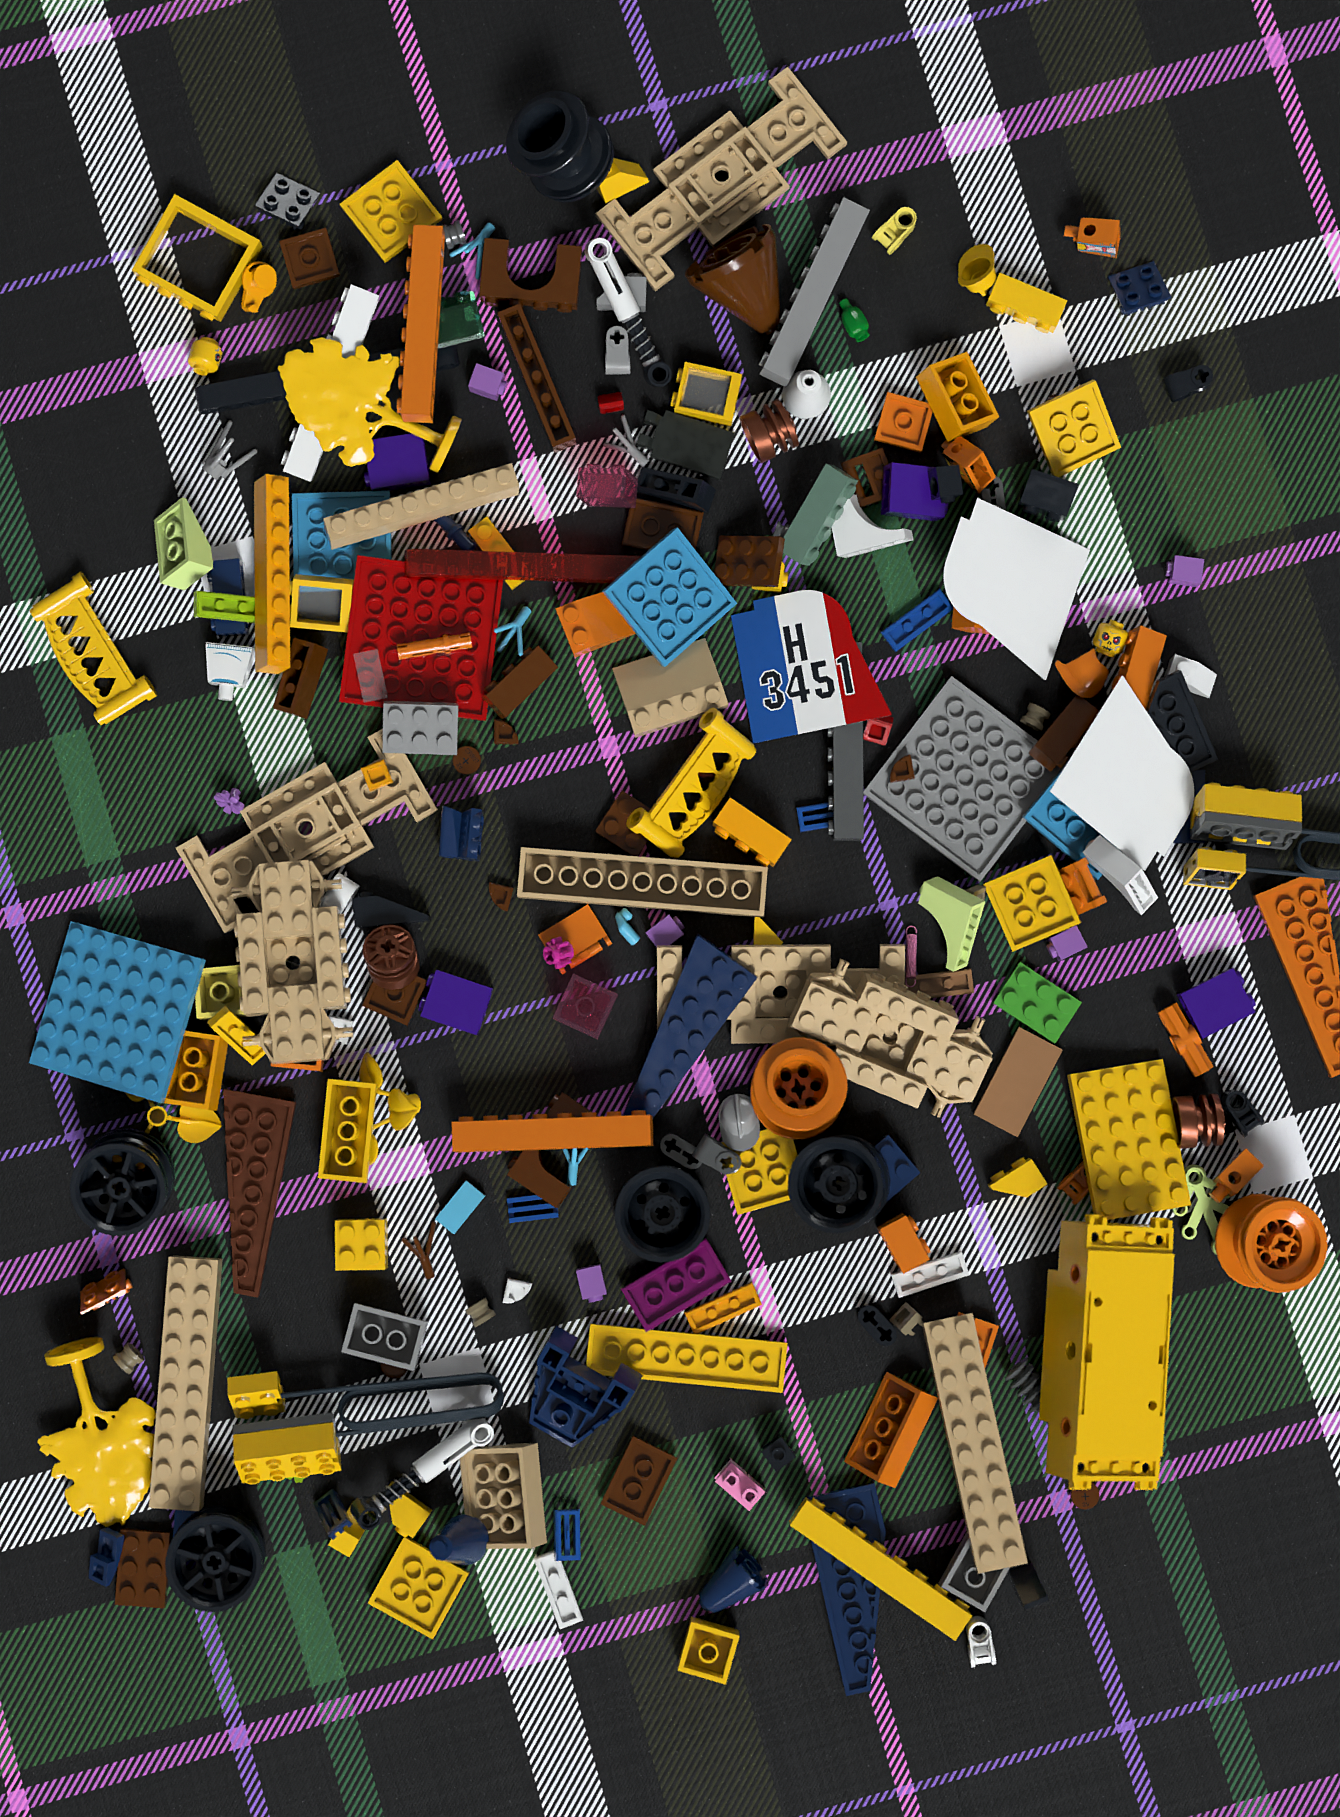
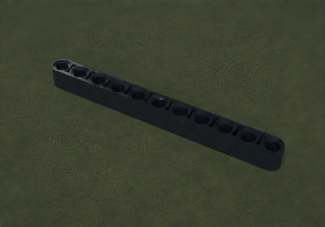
[195,340,460,414]

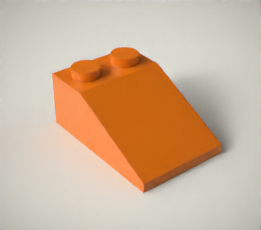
[555,592,636,658]

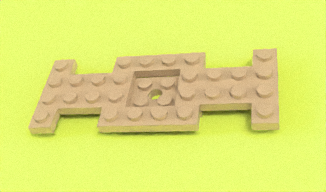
[596,67,847,291]
[176,729,438,933]
[657,944,905,1044]

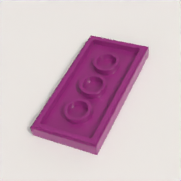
[621,1238,731,1332]

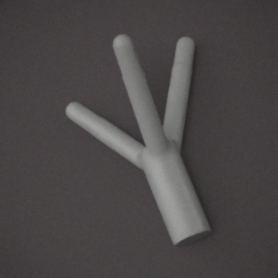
[603,415,650,467]

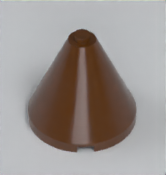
[685,224,780,335]

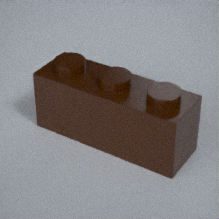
[273,638,328,719]
[482,646,558,719]
[1028,695,1100,772]

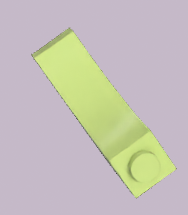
[918,876,985,972]

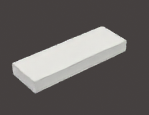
[891,1251,969,1298]
[534,1550,583,1629]

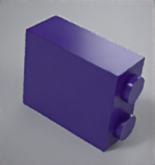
[364,434,431,491]
[881,462,948,521]
[1177,968,1256,1039]
[418,970,493,1035]

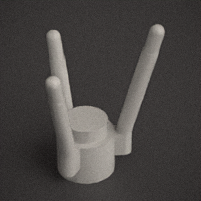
[202,420,257,480]

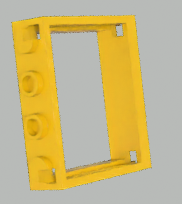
[132,194,263,322]

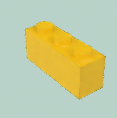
[986,273,1067,333]

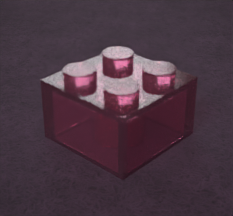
[576,464,638,508]
[552,974,618,1039]

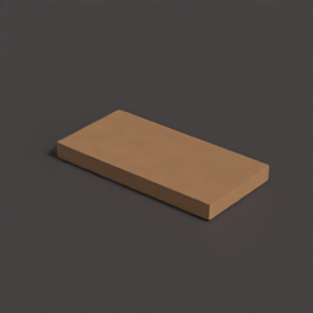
[973,1027,1063,1137]

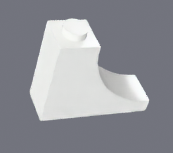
[831,494,913,558]
[1083,834,1158,915]

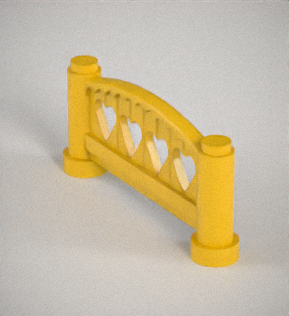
[29,572,158,725]
[626,708,756,858]

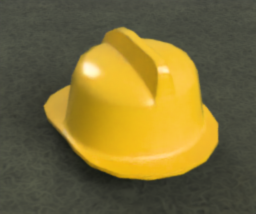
[958,244,997,296]

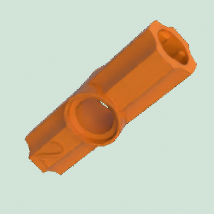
[1157,1002,1214,1077]

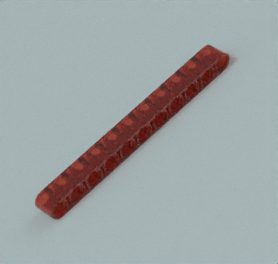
[404,549,642,583]

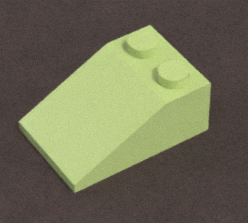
[154,497,213,590]

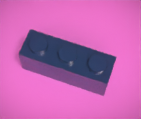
[207,558,249,637]

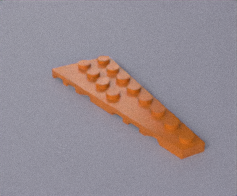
[1253,877,1340,1078]

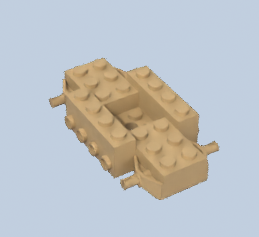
[232,860,354,1064]
[788,959,993,1117]

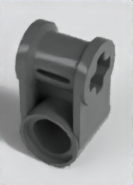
[692,1134,742,1174]

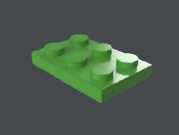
[993,962,1082,1044]

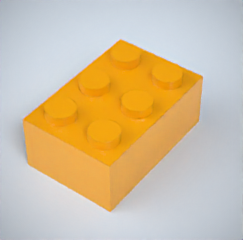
[916,352,999,442]
[713,798,792,867]
[164,1031,228,1111]

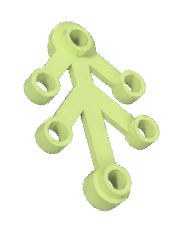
[1172,1164,1230,1255]

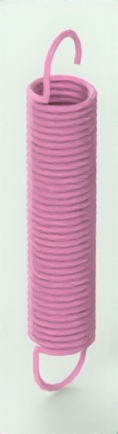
[905,926,917,987]

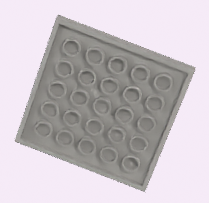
[863,676,1066,882]

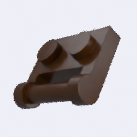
[841,448,888,509]

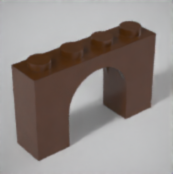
[479,238,582,313]
[507,1092,600,1208]

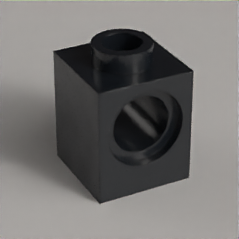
[928,465,963,504]
[760,1434,796,1472]

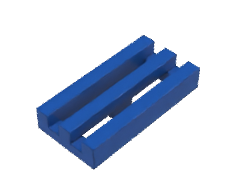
[796,802,833,832]
[507,1195,559,1223]
[554,1509,581,1561]

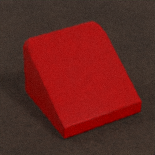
[597,392,624,414]
[863,716,893,746]

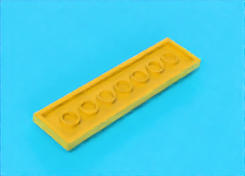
[586,1323,787,1393]

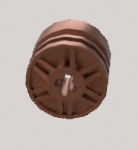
[739,399,799,463]
[363,925,420,990]
[1172,1094,1225,1149]

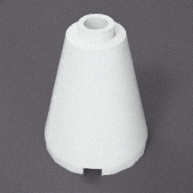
[782,370,831,419]

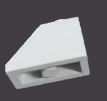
[1164,654,1217,698]

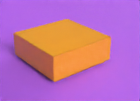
[361,759,393,792]

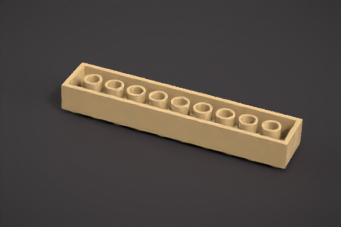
[517,847,768,918]
[149,1255,223,1511]
[922,1313,1027,1574]

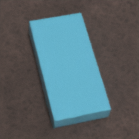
[435,1180,486,1234]

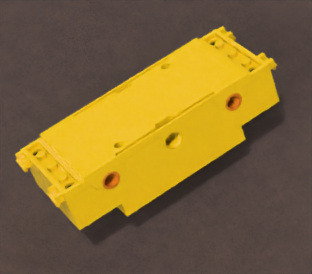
[1039,1214,1174,1490]

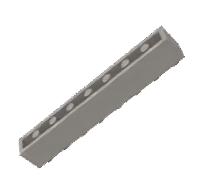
[759,198,870,387]

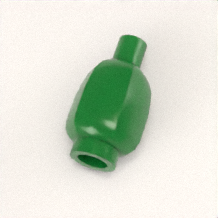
[839,298,869,342]

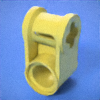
[872,207,917,255]

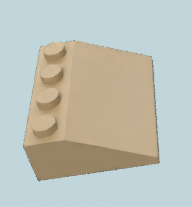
[612,638,728,738]
[460,1443,547,1549]

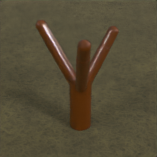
[402,1221,436,1279]

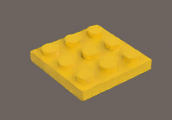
[340,160,442,263]
[1027,380,1121,477]
[983,855,1081,952]
[721,1129,798,1215]
[368,1537,469,1639]

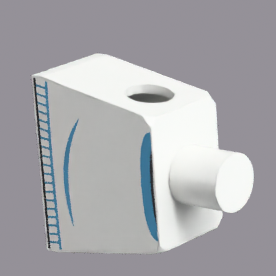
[206,642,255,701]

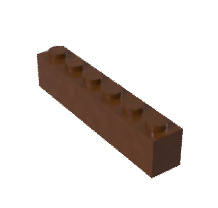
[497,304,577,453]

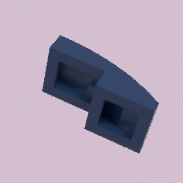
[88,1527,124,1587]

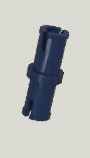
[433,515,477,555]

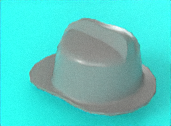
[719,1094,760,1151]

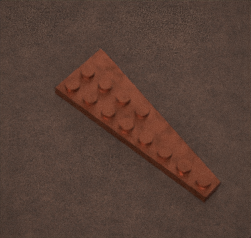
[223,1089,296,1298]

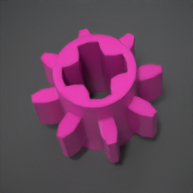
[543,937,574,969]

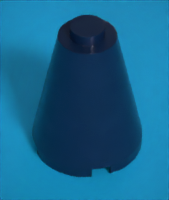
[429,1514,489,1565]
[699,1546,768,1613]

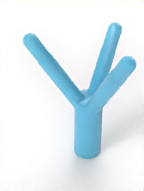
[450,222,495,279]
[494,606,531,656]
[562,1148,589,1185]

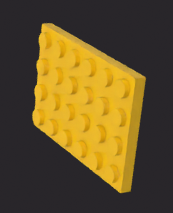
[1067,1059,1191,1220]

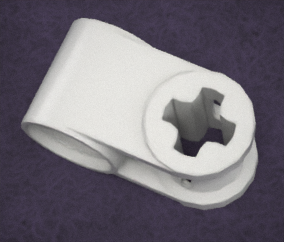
[966,1616,996,1668]

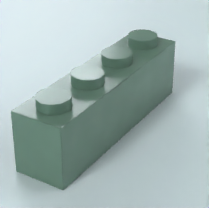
[783,463,858,566]

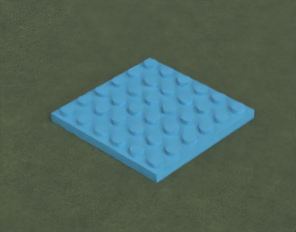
[29,921,206,1103]

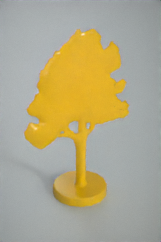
[277,337,462,473]
[37,1337,156,1527]

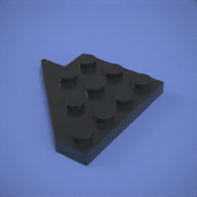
[1146,670,1218,773]

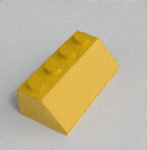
[318,1079,377,1183]

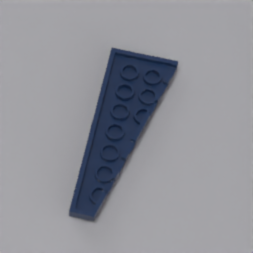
[622,934,758,1118]

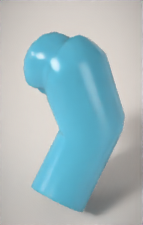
[615,908,640,945]

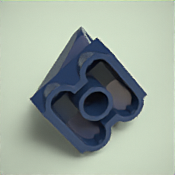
[438,806,484,861]

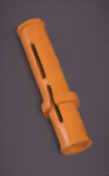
[397,632,472,660]

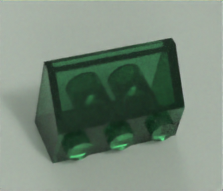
[405,291,485,349]

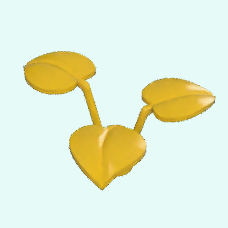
[359,1052,421,1166]
[113,1092,222,1169]

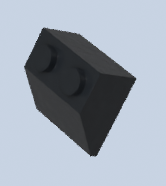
[1018,469,1079,522]

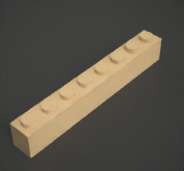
[323,463,519,550]

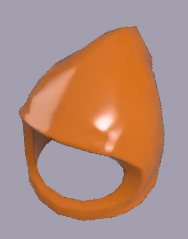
[1055,648,1109,698]

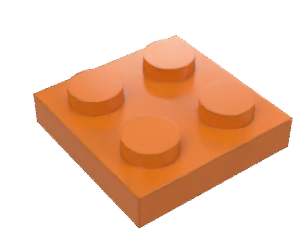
[874,392,933,453]

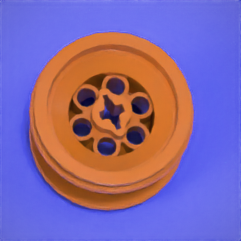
[750,1037,848,1139]
[1215,1194,1327,1293]

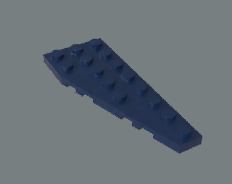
[802,1482,886,1696]

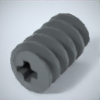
[1004,1357,1041,1413]

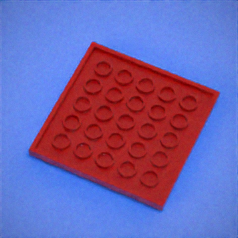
[339,555,504,721]

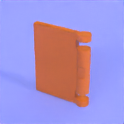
[538,904,612,975]

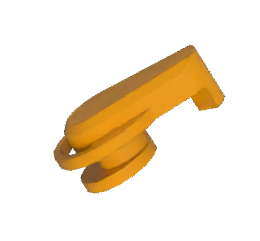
[241,261,277,313]

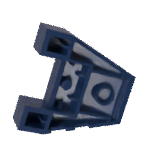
[529,1326,643,1448]

